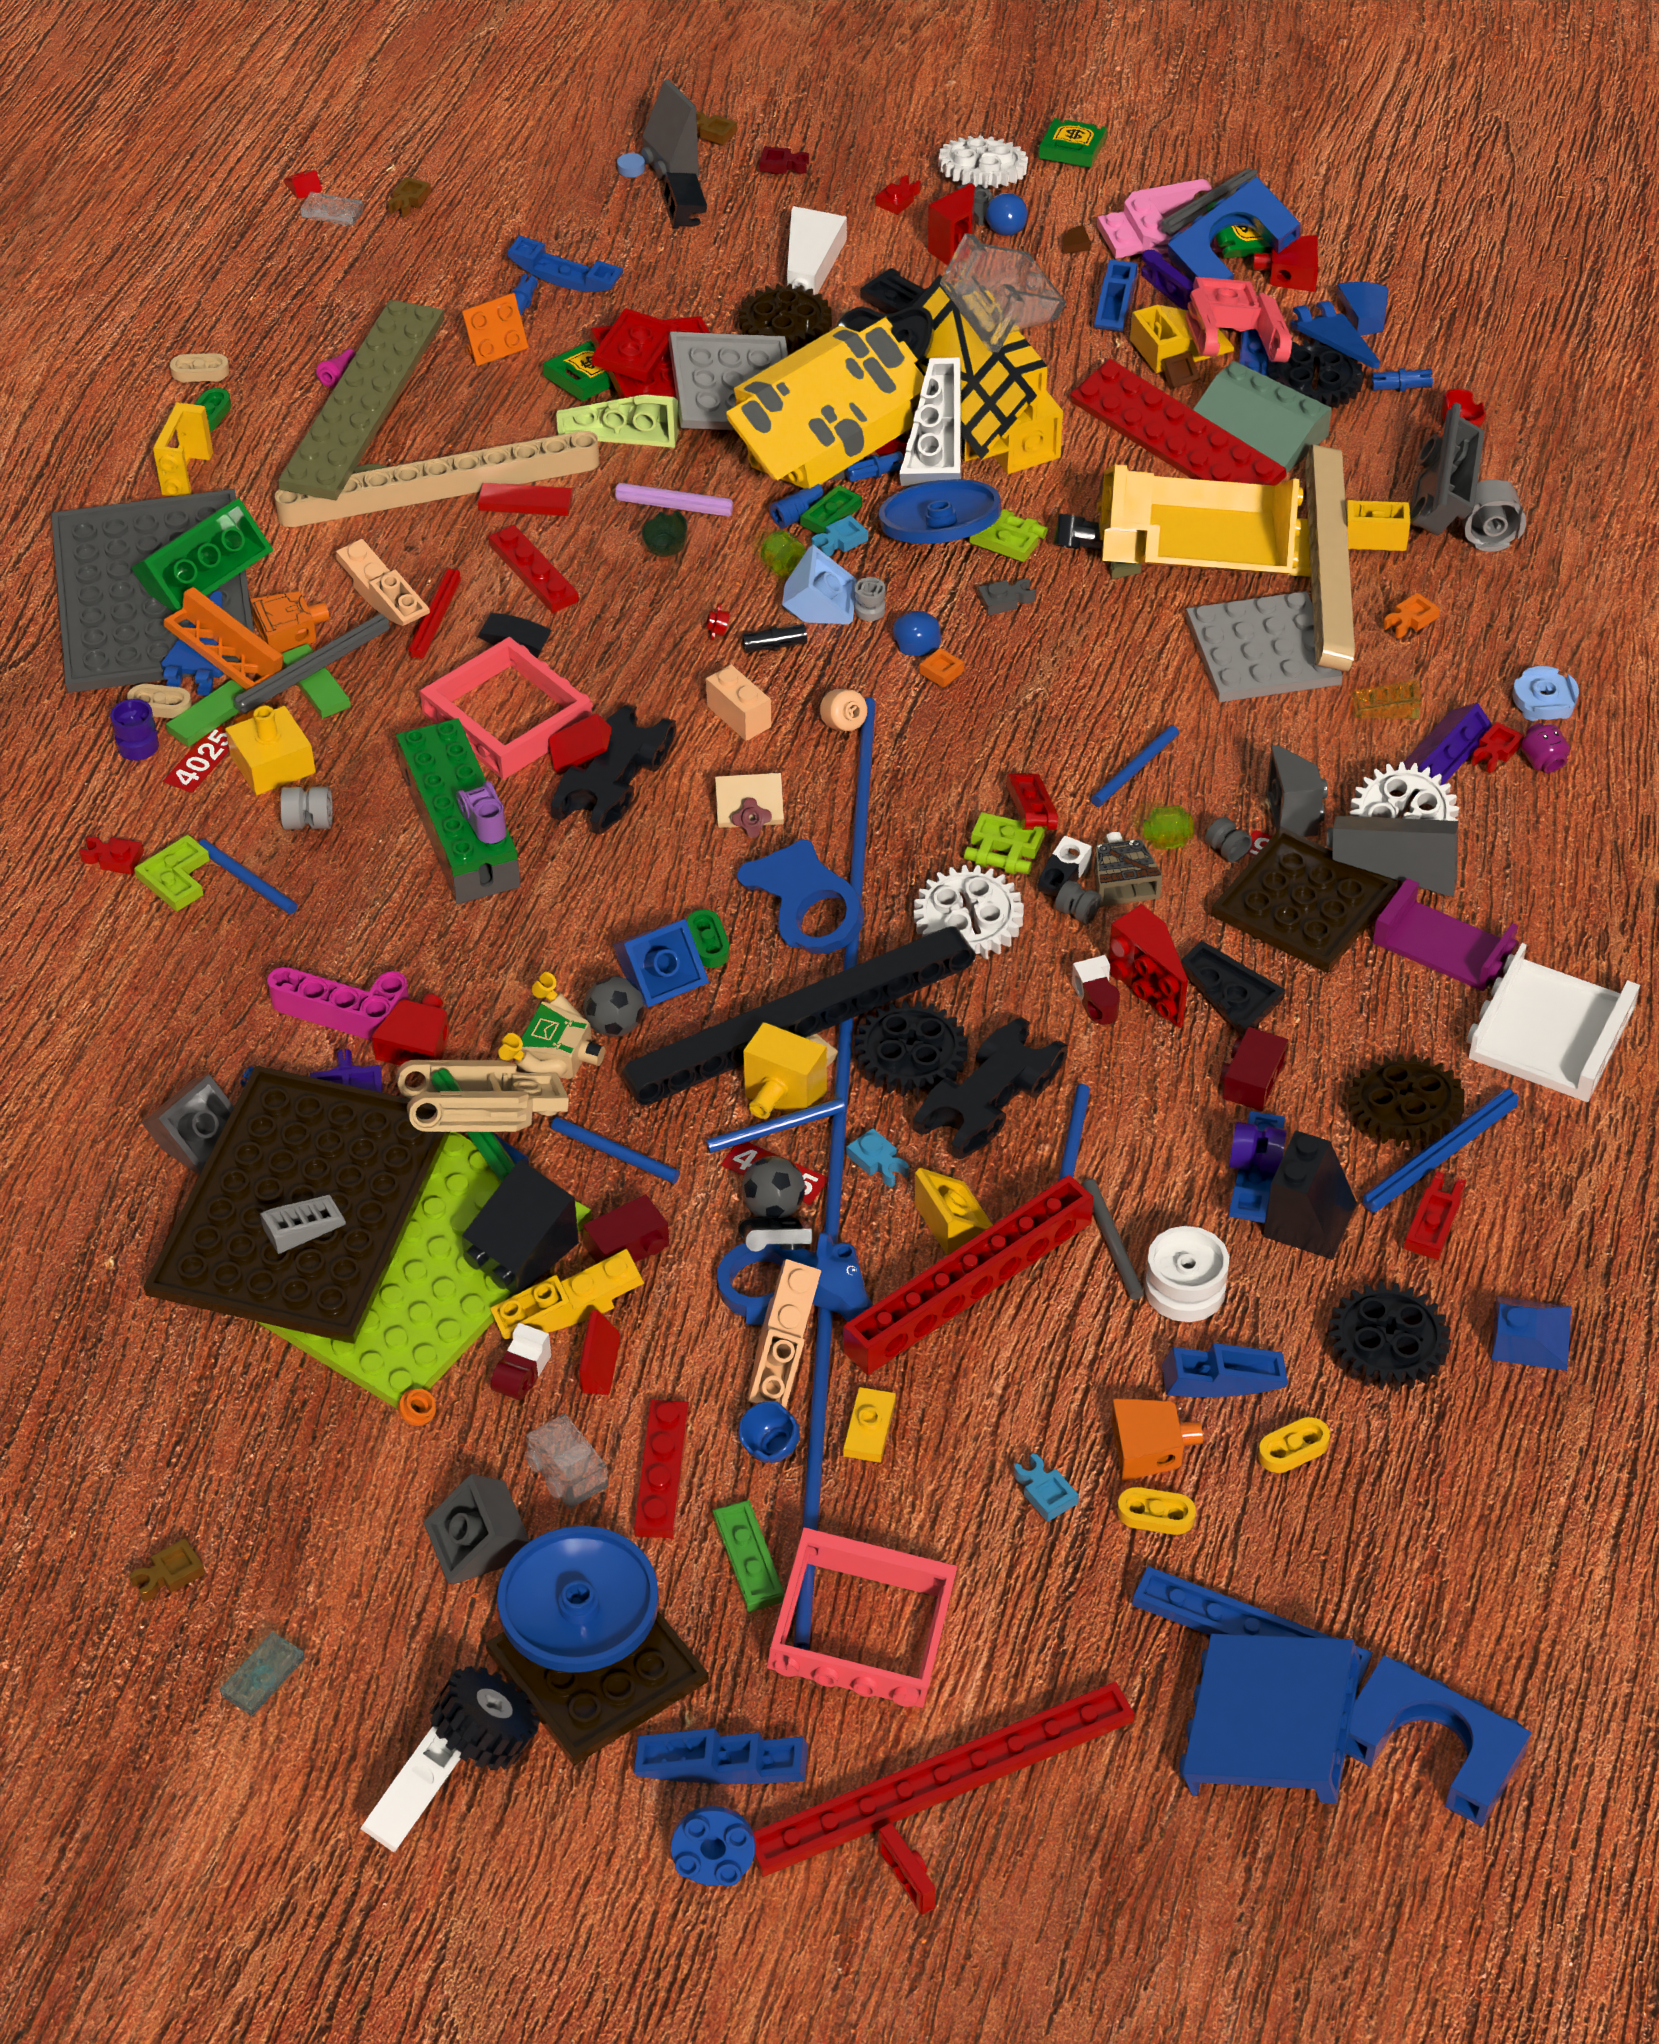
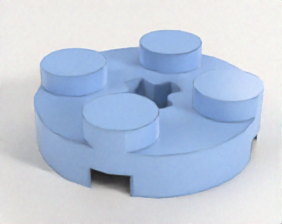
[1512,666,1579,721]

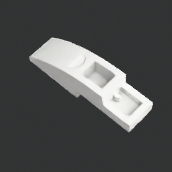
[360,1726,461,1853]

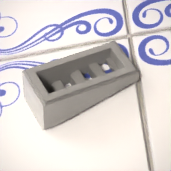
[260,1195,346,1254]

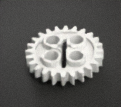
[938,135,1028,188]
[1350,762,1459,821]
[914,865,1024,961]

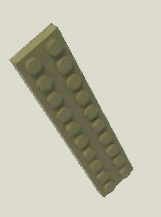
[278,300,445,501]

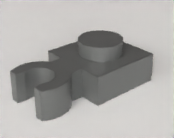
[977,579,1036,616]

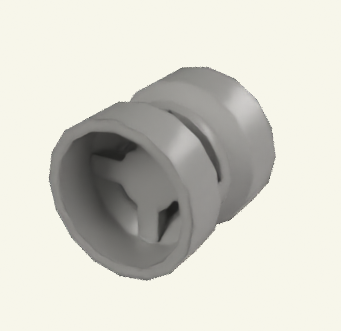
[855,577,886,621]

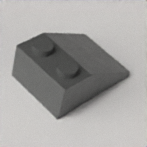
[641,79,699,181]

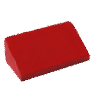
[549,714,612,774]
[579,1310,621,1395]

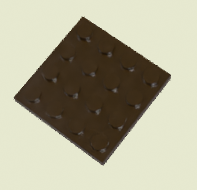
[1211,827,1398,973]
[485,1611,709,1766]

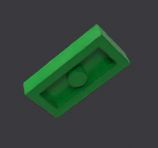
[800,485,862,534]

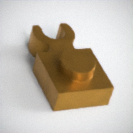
[696,111,737,145]
[388,177,431,217]
[129,1538,206,1602]

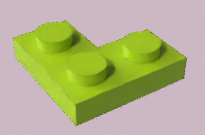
[134,834,210,912]

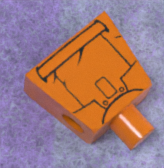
[250,591,330,654]

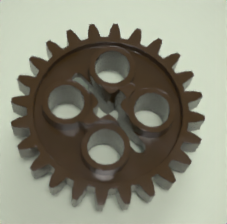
[739,284,832,352]
[1348,1055,1464,1147]

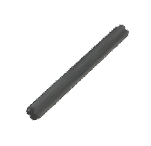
[1161,168,1258,235]
[234,614,390,713]

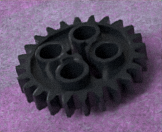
[1267,340,1364,409]
[854,1000,968,1097]
[1327,1282,1451,1391]

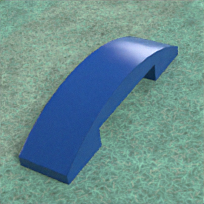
[507,235,623,292]
[1228,1111,1285,1223]

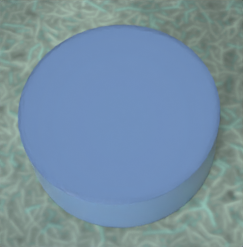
[617,153,645,178]

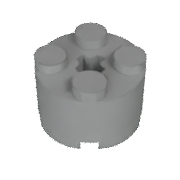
[1460,480,1526,552]

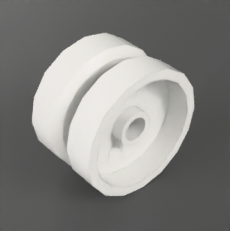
[1145,1226,1230,1322]

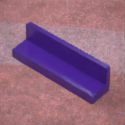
[1397,702,1493,797]

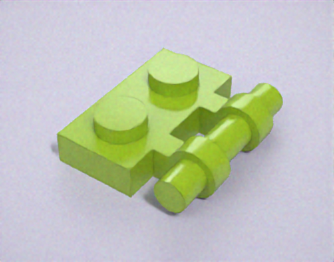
[970,509,1048,562]
[964,812,1045,875]

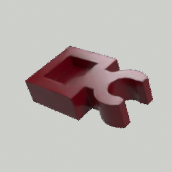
[759,146,809,174]

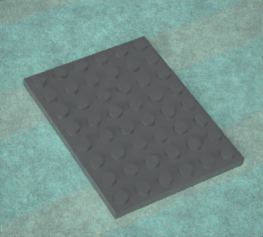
[51,489,254,693]

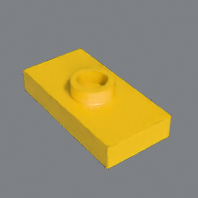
[843,1387,896,1463]

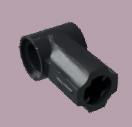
[1053,514,1103,551]

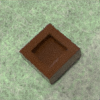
[1161,351,1200,390]

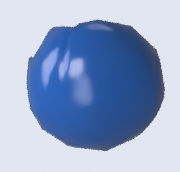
[985,193,1028,236]
[892,611,941,656]
[739,1401,800,1464]

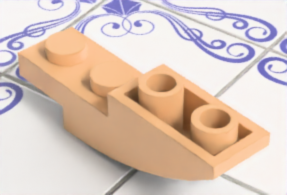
[336,539,430,626]
[747,1259,821,1409]

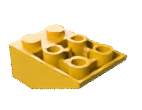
[1130,305,1234,373]

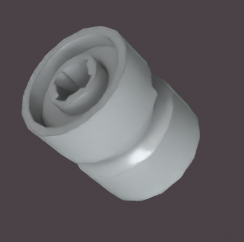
[281,786,333,830]

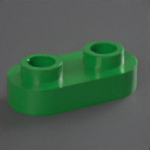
[194,388,232,432]
[687,909,730,968]

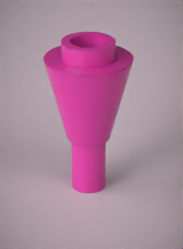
[316,348,356,388]

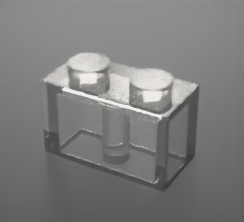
[525,1413,609,1509]

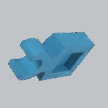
[812,515,868,557]
[846,1128,909,1187]
[1014,1453,1079,1522]

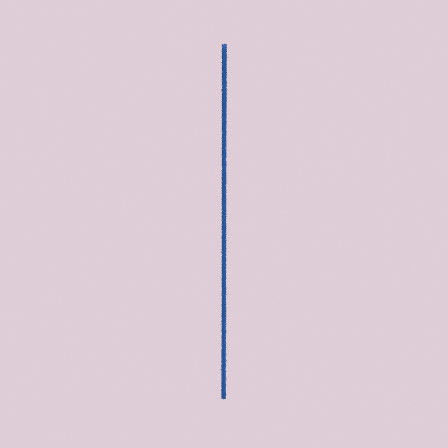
[794,698,876,1650]

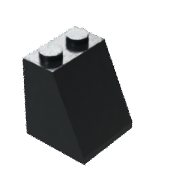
[1264,1130,1357,1260]
[462,1160,579,1295]

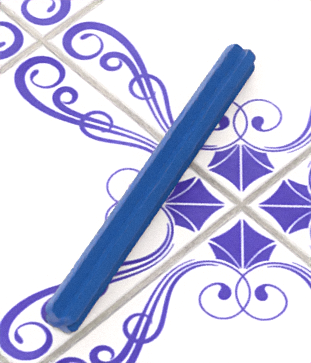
[1362,1088,1519,1213]

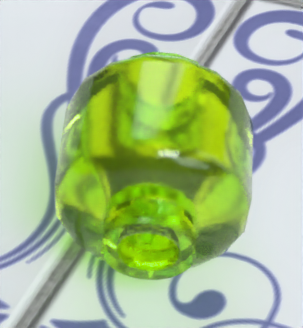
[760,530,806,576]
[1143,805,1194,850]

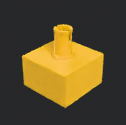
[225,706,316,796]
[743,1022,827,1119]

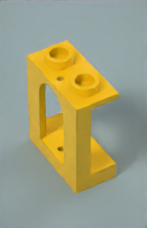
[153,402,213,497]

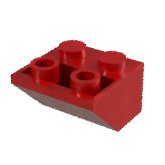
[928,183,975,267]

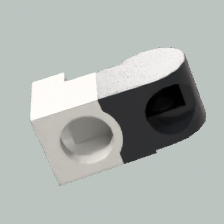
[1037,835,1092,898]

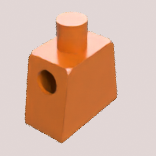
[1111,1399,1203,1481]

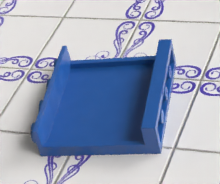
[1179,1634,1361,1804]

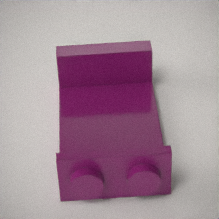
[1373,878,1519,992]

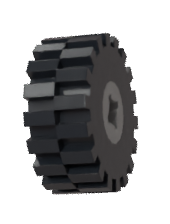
[429,1666,540,1770]

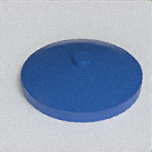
[879,479,1002,544]
[497,1526,659,1672]

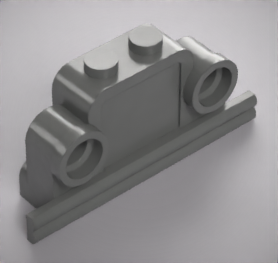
[1410,403,1485,536]

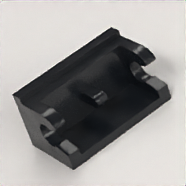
[662,172,707,229]

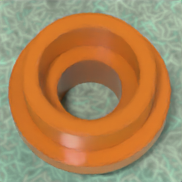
[398,1389,436,1426]

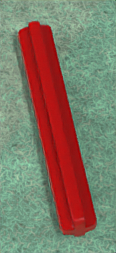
[408,568,461,660]

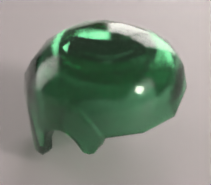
[642,510,688,557]

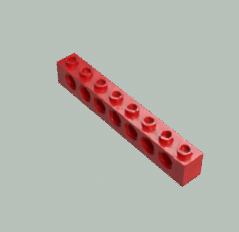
[843,1175,1094,1376]

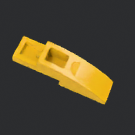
[490,1249,644,1339]

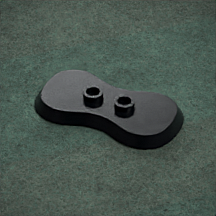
[836,306,934,366]

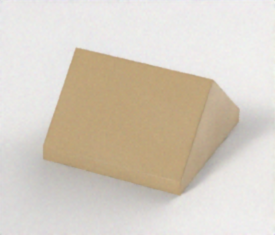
[715,773,784,828]

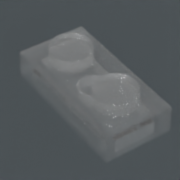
[300,192,364,226]

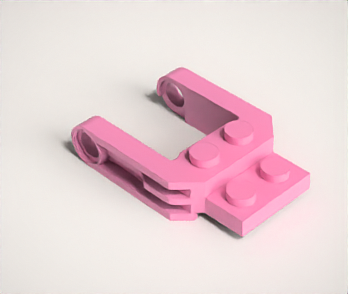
[1097,179,1232,262]

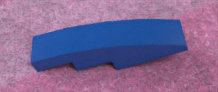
[634,1728,808,1784]

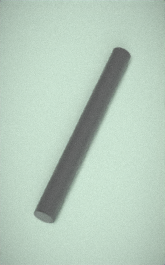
[1082,1179,1144,1300]

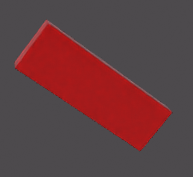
[478,483,573,516]

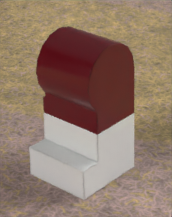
[1072,955,1120,1025]
[491,1323,551,1401]

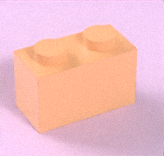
[706,664,771,741]

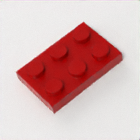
[591,308,679,382]

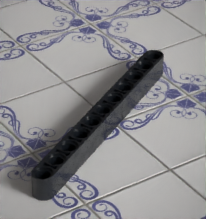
[621,926,976,1105]

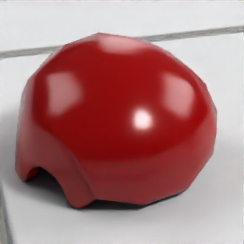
[1441,388,1486,427]

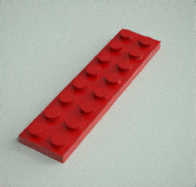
[1070,358,1287,486]

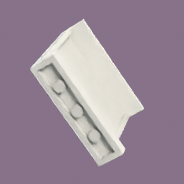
[1466,943,1640,1102]

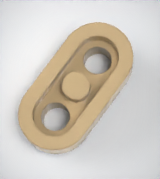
[170,353,230,383]
[127,684,192,719]

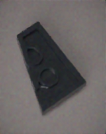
[1181,940,1285,1038]

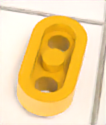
[1258,1417,1330,1473]
[1117,1487,1196,1535]

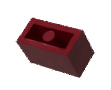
[1219,1027,1288,1111]
[582,1194,670,1264]

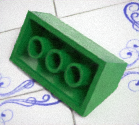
[131,498,273,613]

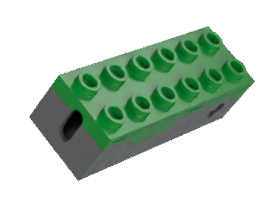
[396,718,521,905]

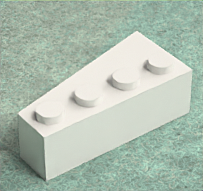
[899,358,961,486]

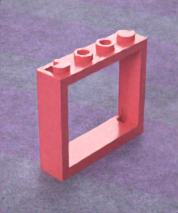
[420,637,593,780]
[767,1527,957,1708]

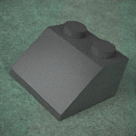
[1266,745,1328,837]
[424,1474,530,1585]

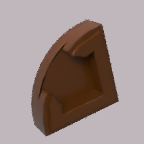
[1062,225,1091,254]

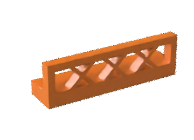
[163,587,283,690]

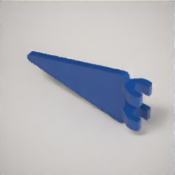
[1290,301,1380,369]
[161,591,224,696]

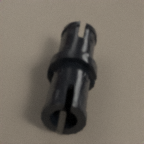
[742,624,807,653]

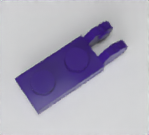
[1141,249,1194,311]

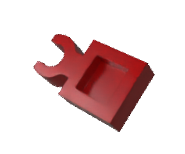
[875,175,921,215]
[1472,722,1525,773]
[79,837,144,875]

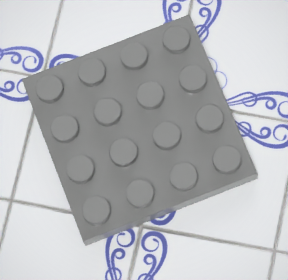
[668,332,788,430]
[1185,591,1343,702]

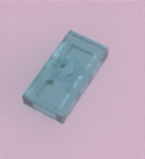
[220,1631,305,1716]

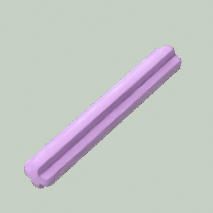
[615,483,733,517]

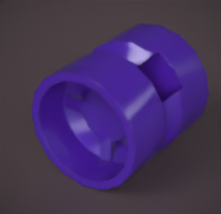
[110,699,159,761]
[1229,1122,1287,1174]

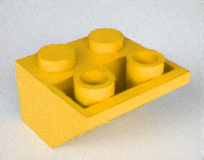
[1345,500,1410,551]

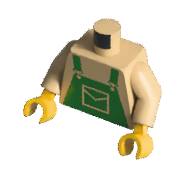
[498,972,605,1079]

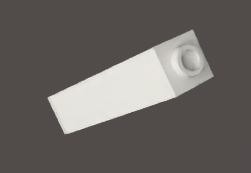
[787,206,847,295]

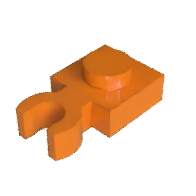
[1383,592,1440,638]

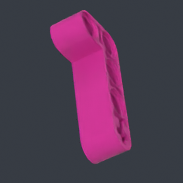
[267,967,409,1041]

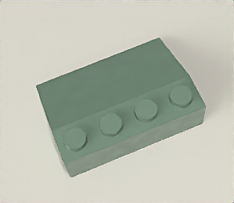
[1193,361,1332,474]

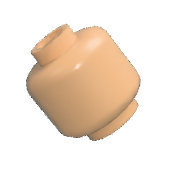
[820,689,867,731]

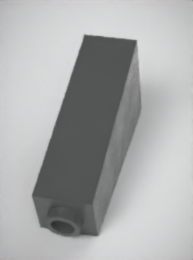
[1327,816,1459,896]

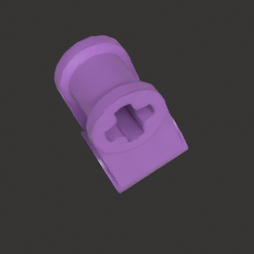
[456,781,507,844]

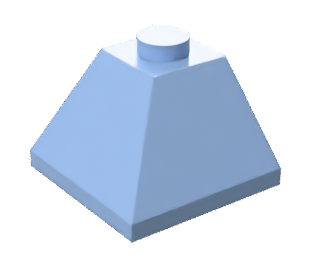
[782,545,857,624]

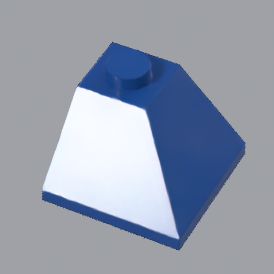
[613,919,709,1008]
[1491,1296,1571,1371]

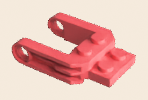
[1185,277,1292,363]

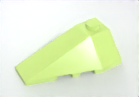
[556,395,680,448]

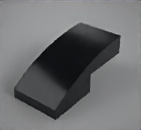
[478,613,552,658]

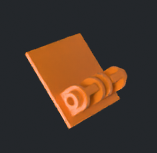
[461,292,529,366]

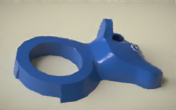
[737,839,864,954]
[717,1232,873,1325]

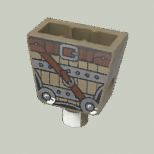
[1094,832,1162,907]

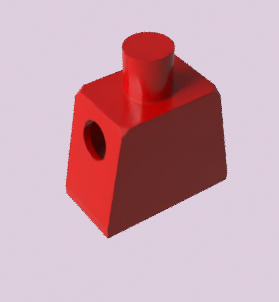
[1253,235,1318,292]
[372,994,449,1066]

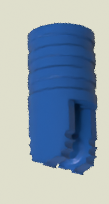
[770,484,823,529]

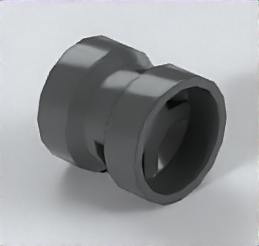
[1205,817,1252,863]
[1055,880,1101,924]

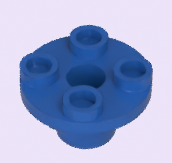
[671,1806,755,1886]

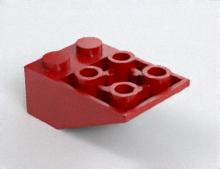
[1108,904,1188,1028]

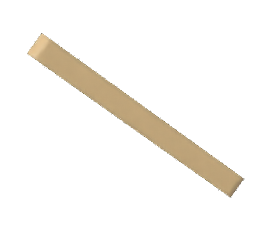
[275,431,600,527]
[1305,444,1355,672]

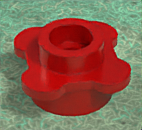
[706,603,729,640]

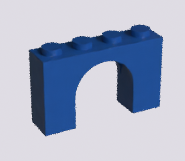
[1168,176,1301,282]
[1346,1655,1531,1827]

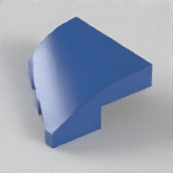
[1336,282,1389,336]

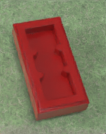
[878,1822,936,1915]

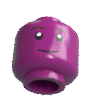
[1521,723,1570,773]

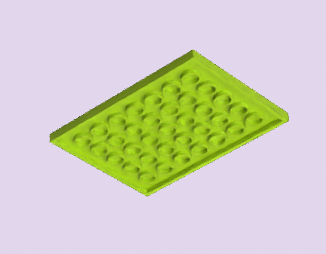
[255,1132,592,1409]

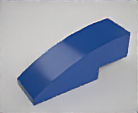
[1094,259,1137,332]
[1161,1343,1288,1397]

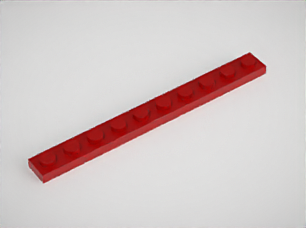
[753,1681,1135,1877]

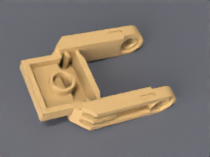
[396,1060,569,1132]

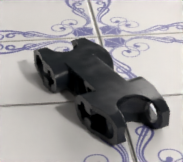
[550,704,676,834]
[913,1017,1068,1160]

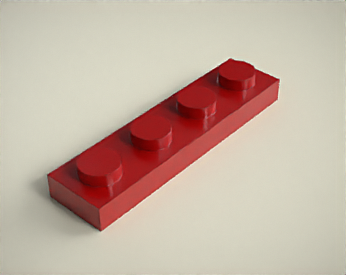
[488,525,579,613]
[634,1400,689,1539]

